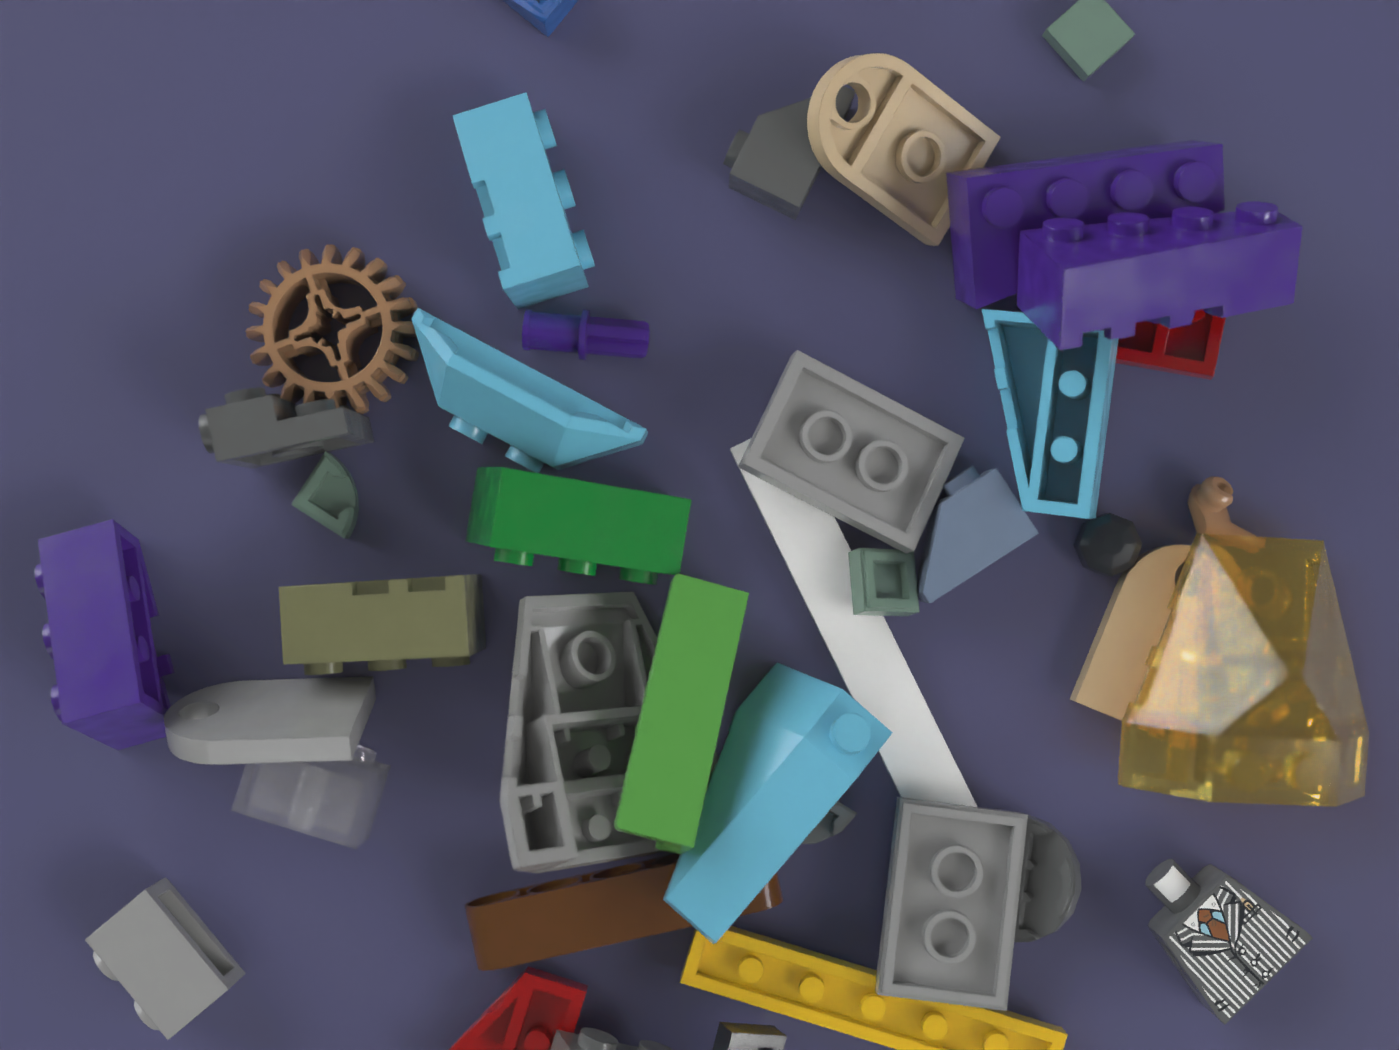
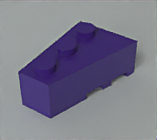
[35,519,175,750]

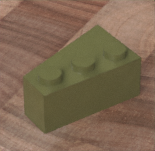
[279,574,486,675]

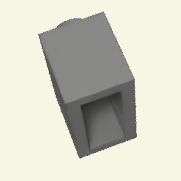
[85,877,246,1040]

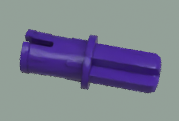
[522,309,650,360]

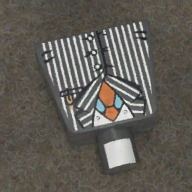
[1145,859,1313,1025]

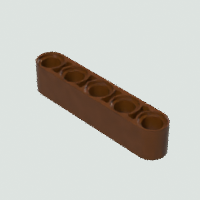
[464,853,783,971]

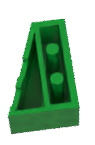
[465,467,692,585]

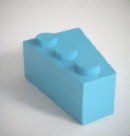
[453,92,595,309]
[982,309,1118,519]

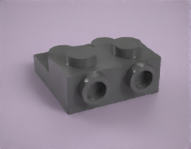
[199,387,374,469]

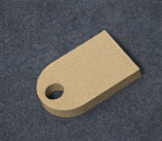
[807,53,1001,246]
[1070,545,1245,750]

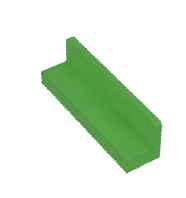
[614,574,749,855]

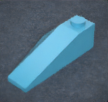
[663,662,893,944]

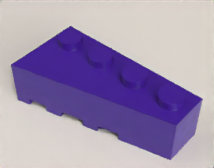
[946,140,1225,309]
[1017,201,1303,350]

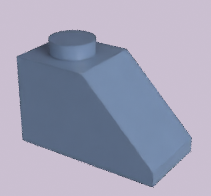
[917,466,1039,604]

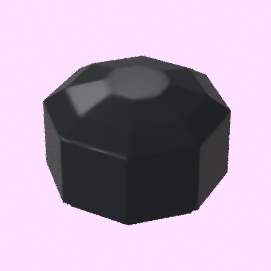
[1073,513,1142,576]

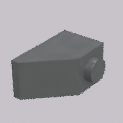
[723,86,856,220]

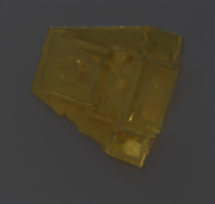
[1118,533,1369,807]

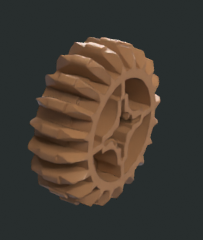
[245,244,419,414]

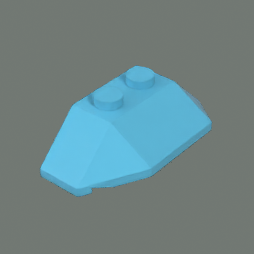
[412,308,648,473]

